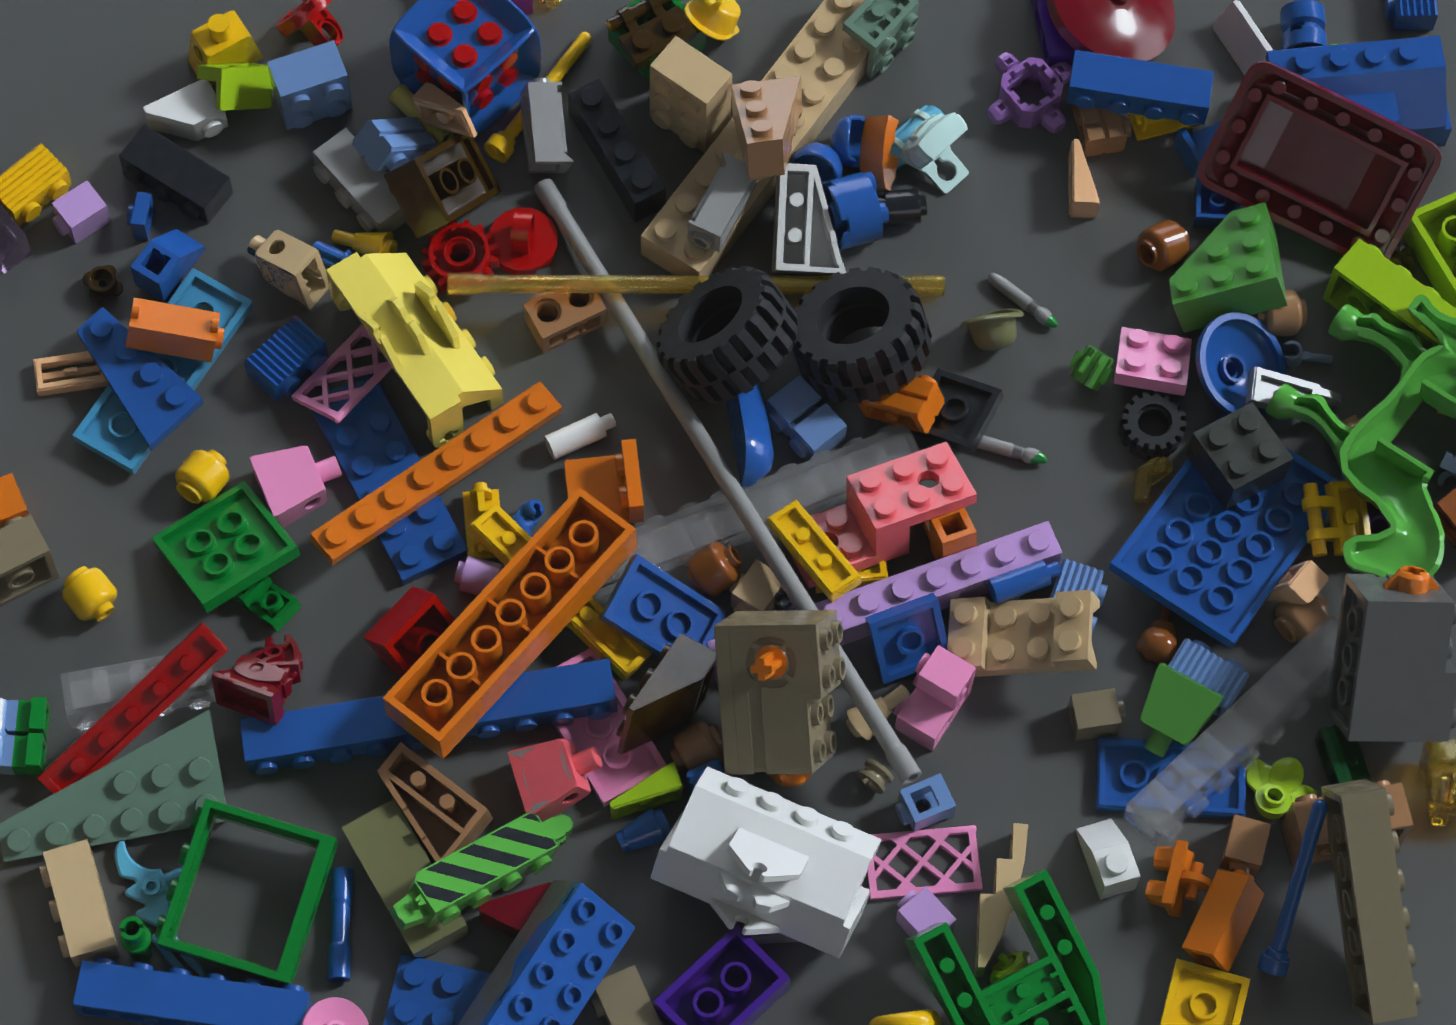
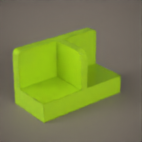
[197,62,272,111]

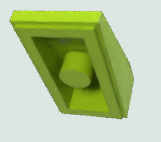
[609,762,683,820]

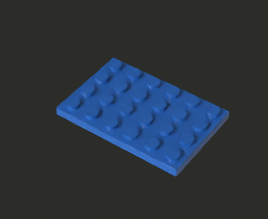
[1108,411,1338,649]

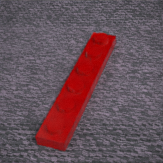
[37,622,228,794]

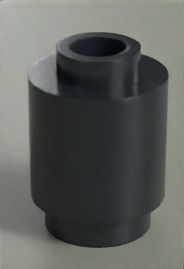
[878,188,927,226]

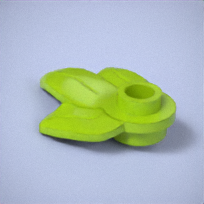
[1246,757,1317,819]

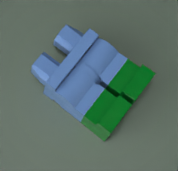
[0,697,51,777]

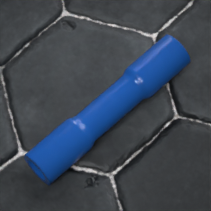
[327,867,353,983]

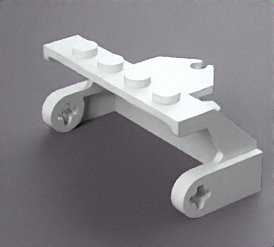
[650,766,882,958]

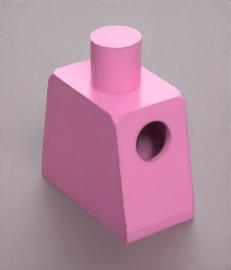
[249,446,342,528]

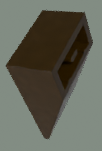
[616,633,717,755]

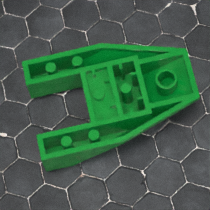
[904,869,1107,1025]

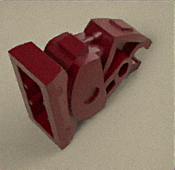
[211,634,303,726]

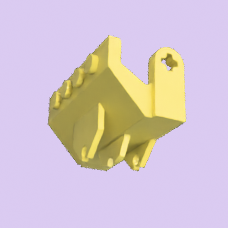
[326,252,503,448]

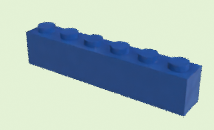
[73,957,312,1025]

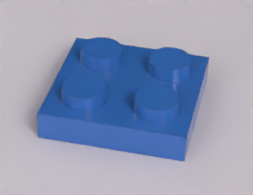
[865,593,948,684]

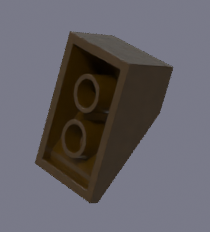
[383,134,501,238]

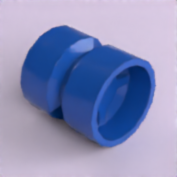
[1280,0,1327,49]

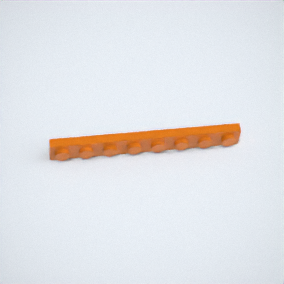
[310,381,562,566]

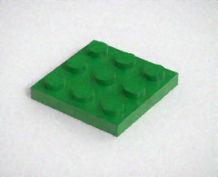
[151,480,301,613]

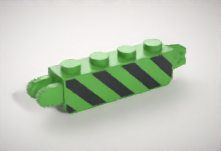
[390,813,574,930]

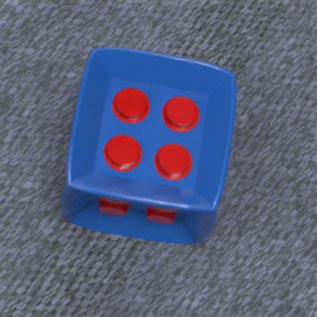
[389,0,542,135]

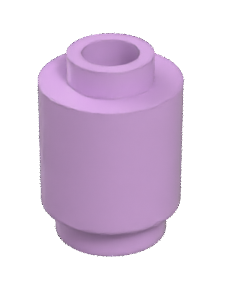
[454,556,503,596]

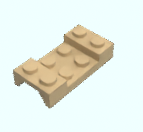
[947,590,1100,677]

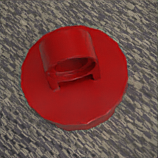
[275,0,343,46]
[489,207,558,276]

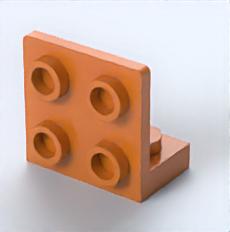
[564,439,644,524]

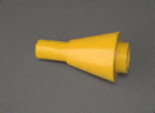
[331,229,397,255]

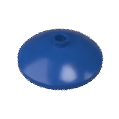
[1196,312,1286,415]

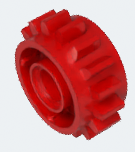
[422,219,500,297]

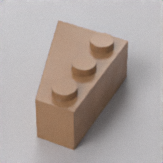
[377,742,493,862]

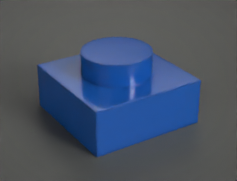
[126,192,155,241]

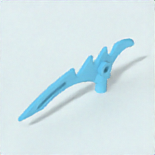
[115,840,206,978]

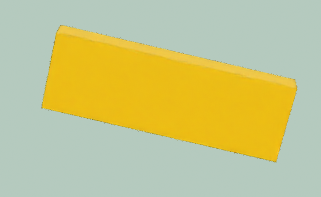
[767,499,862,602]

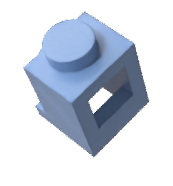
[895,773,956,832]

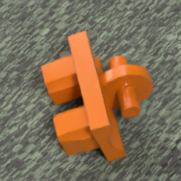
[1145,839,1211,917]

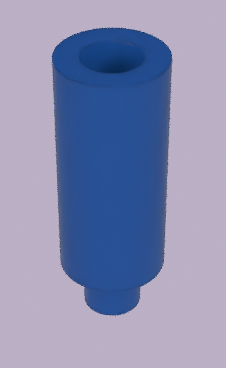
[987,560,1062,604]

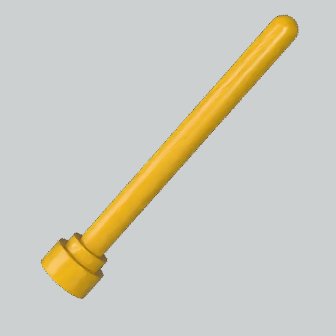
[484,32,592,163]

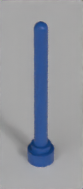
[1257,799,1328,977]

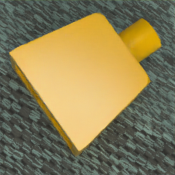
[188,10,263,86]

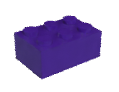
[653,924,790,1025]

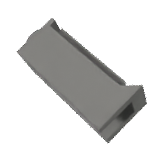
[520,78,574,174]
[687,152,757,252]

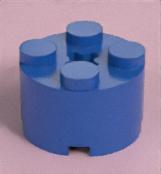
[821,171,889,251]

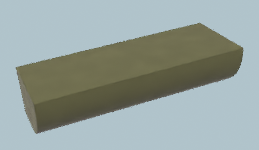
[341,799,469,957]

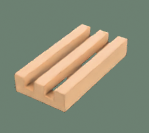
[33,351,109,397]

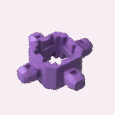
[987,52,1071,134]

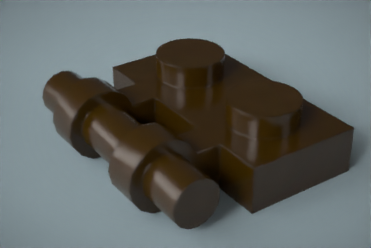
[606,0,697,70]

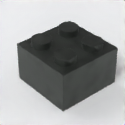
[1185,402,1294,510]

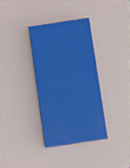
[1095,737,1246,820]

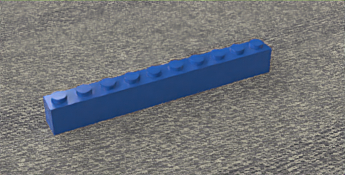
[239,658,618,775]

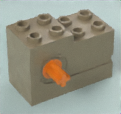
[714,610,846,787]

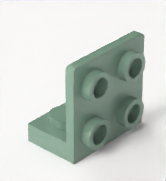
[842,0,920,79]

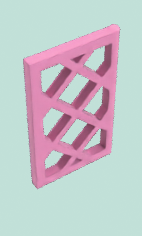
[292,325,392,423]
[867,825,983,901]

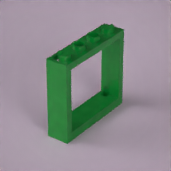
[154,798,339,985]

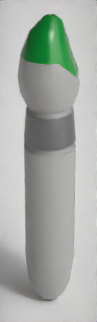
[988,273,1058,328]
[977,435,1047,464]

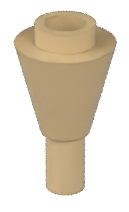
[846,684,910,740]

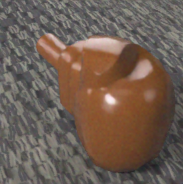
[1137,605,1177,663]

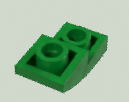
[232,575,302,633]

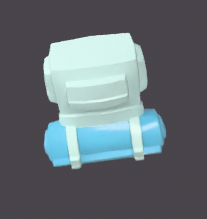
[890,105,969,194]

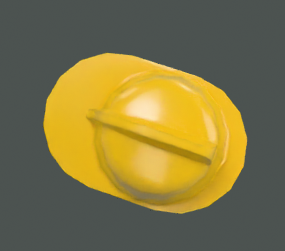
[684,0,741,41]

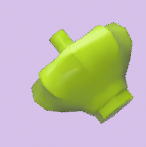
[989,949,1032,984]

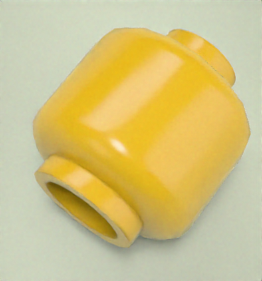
[175,450,230,504]
[62,566,117,622]

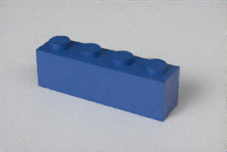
[1066,50,1214,125]

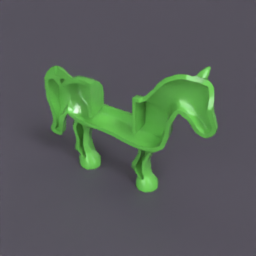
[1266,295,1456,577]

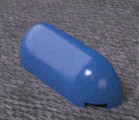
[726,383,774,487]

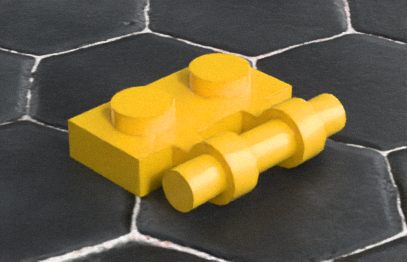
[1301,481,1371,557]

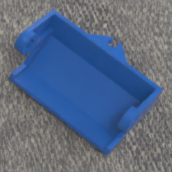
[1265,35,1452,146]

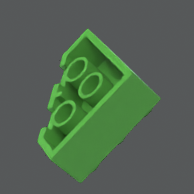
[1169,202,1288,333]

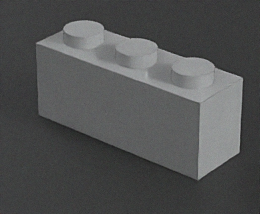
[313,128,406,232]

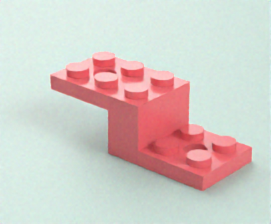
[788,441,977,588]

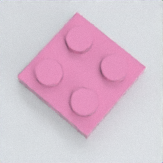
[1113,327,1192,396]

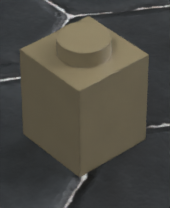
[1067,688,1126,741]

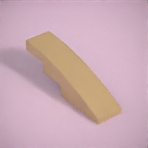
[975,823,1028,978]

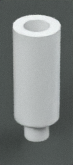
[544,413,616,460]

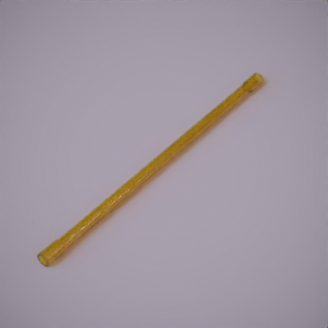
[447,273,945,296]

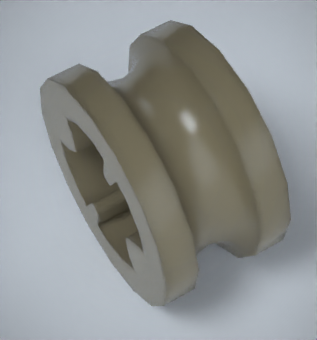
[856,758,894,794]

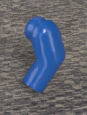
[512,499,544,537]

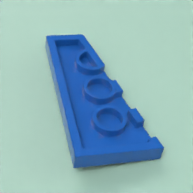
[76,307,204,451]

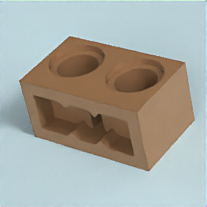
[523,275,607,354]

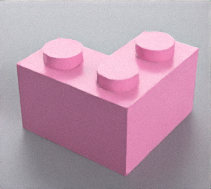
[893,645,976,751]

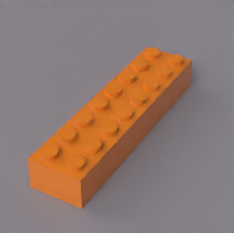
[383,487,637,759]

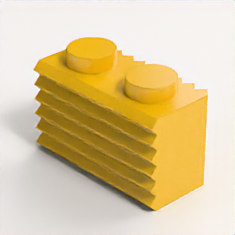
[0,143,72,226]

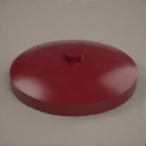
[1046,0,1175,62]

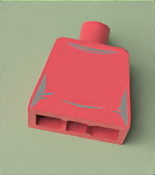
[507,739,602,822]

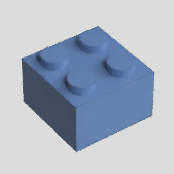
[267,40,353,130]

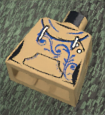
[247,230,329,311]

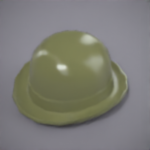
[960,308,1024,351]

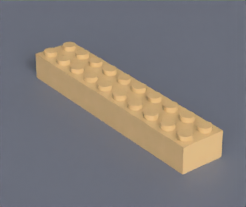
[641,0,869,287]

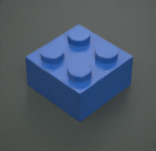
[1193,177,1240,228]

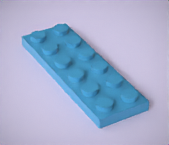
[72,268,254,475]

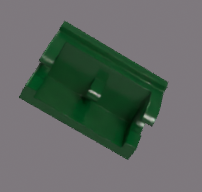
[1314,725,1372,785]

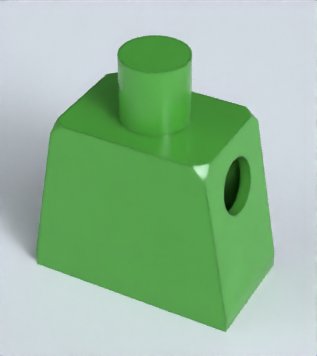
[1140,663,1225,757]

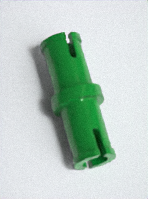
[119,916,153,961]

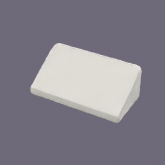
[1213,0,1273,76]

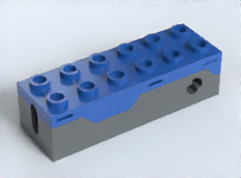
[458,880,636,1025]

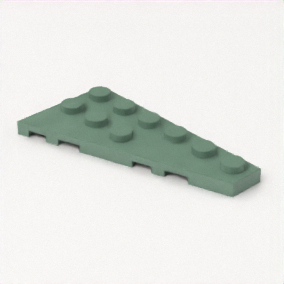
[0,709,227,862]

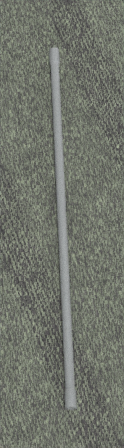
[534,179,922,785]

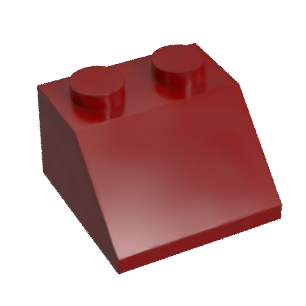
[363,586,455,677]

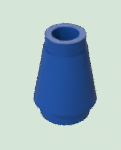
[615,807,672,853]

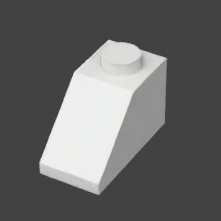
[143,79,228,141]
[1075,819,1141,900]

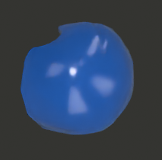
[830,114,865,168]
[791,142,842,182]

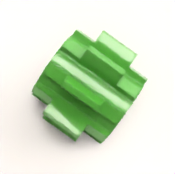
[1069,345,1115,391]

